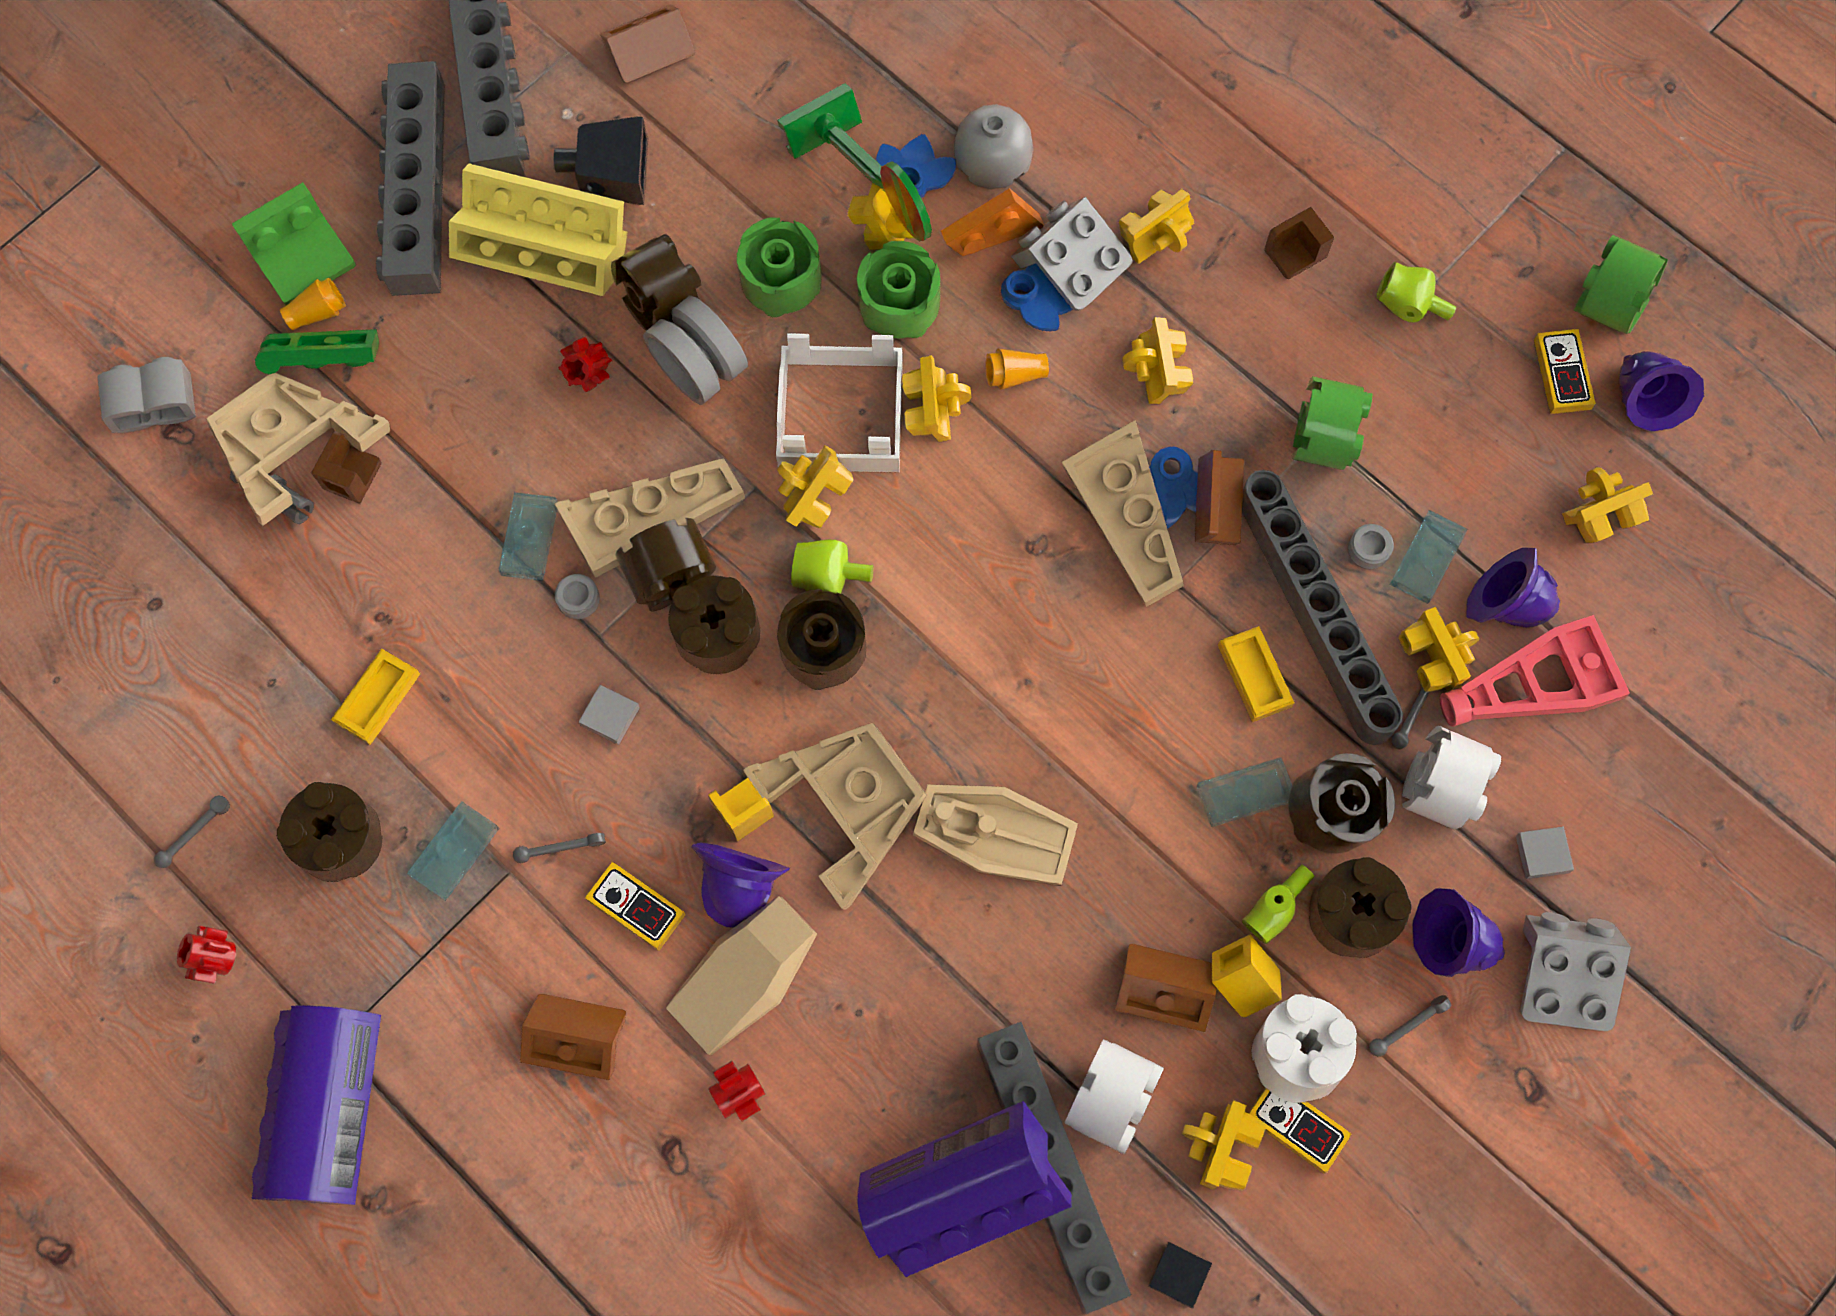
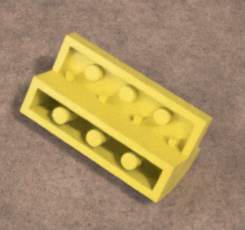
[449,164,627,296]

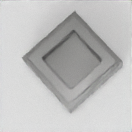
[579,685,640,745]
[1516,826,1574,879]

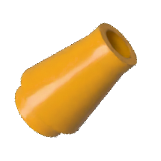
[280,278,346,331]
[985,348,1049,390]

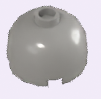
[954,104,1033,189]

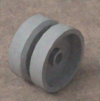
[643,296,748,405]

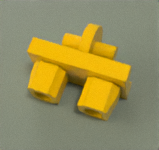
[848,183,914,250]
[1119,189,1194,264]
[1122,318,1193,404]
[902,355,971,442]
[777,445,853,528]
[1562,467,1653,543]
[1399,607,1479,692]
[1182,1100,1267,1191]

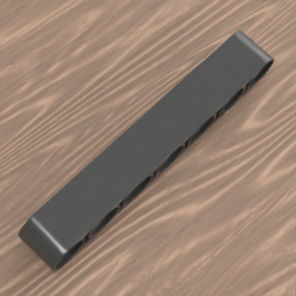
[1242,470,1403,745]

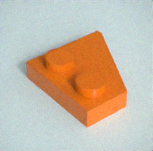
[941,188,1044,256]

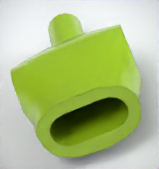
[1377,262,1456,322]
[791,539,873,594]
[1242,864,1315,944]

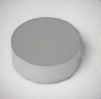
[1348,524,1394,569]
[555,574,600,619]

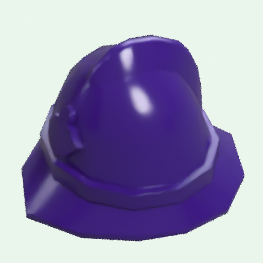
[1619,351,1704,432]
[1466,547,1560,628]
[691,842,790,928]
[1412,888,1505,977]

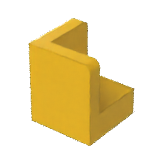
[708,778,774,841]
[1212,934,1282,1017]

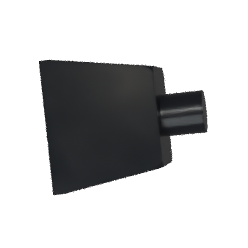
[553,116,648,205]

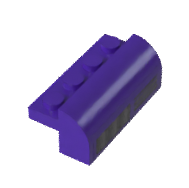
[251,1005,381,1205]
[857,1101,1072,1277]

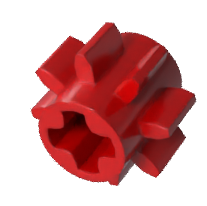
[558,336,612,392]
[177,926,236,984]
[708,1061,766,1121]

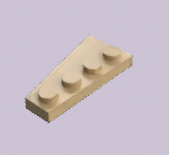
[1062,420,1184,607]
[554,458,745,578]

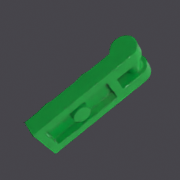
[255,329,379,374]

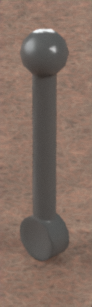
[1391,687,1430,749]
[154,795,230,868]
[513,833,606,863]
[1369,995,1452,1057]

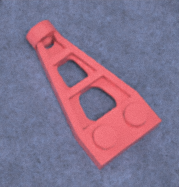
[1440,615,1630,727]

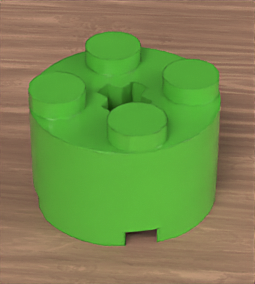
[736,217,822,317]
[1574,235,1668,335]
[857,241,940,338]
[1292,376,1373,470]

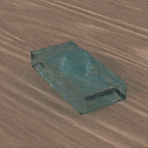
[499,492,558,581]
[1389,510,1468,604]
[1196,757,1293,827]
[407,801,500,901]

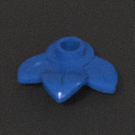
[876,134,956,199]
[1001,263,1073,332]
[1149,446,1198,529]

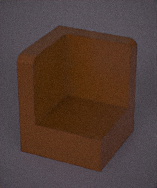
[1264,207,1334,279]
[311,431,382,504]

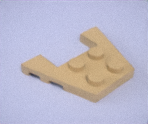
[206,373,390,526]
[743,723,927,910]

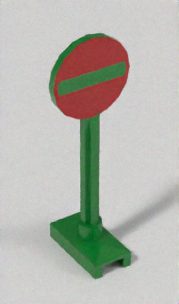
[777,83,932,242]

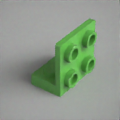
[232,182,356,305]

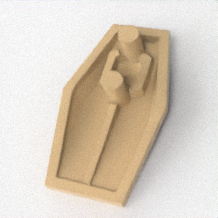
[913,785,1078,886]
[666,896,817,1055]

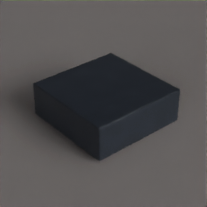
[1148,1242,1212,1308]

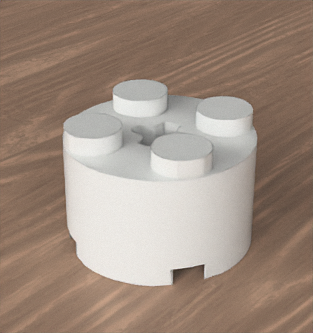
[1402,726,1501,830]
[1252,994,1357,1103]
[1065,1039,1164,1154]

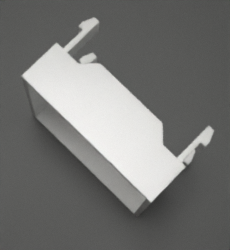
[776,333,903,472]

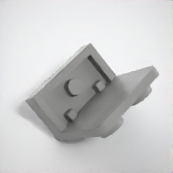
[1011,197,1132,311]
[1520,912,1631,1031]

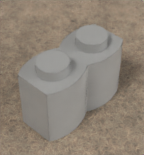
[97,357,196,433]

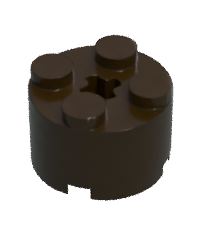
[611,234,701,331]
[615,518,716,612]
[668,576,760,674]
[777,589,866,690]
[1288,753,1395,854]
[276,782,383,882]
[1309,857,1412,958]

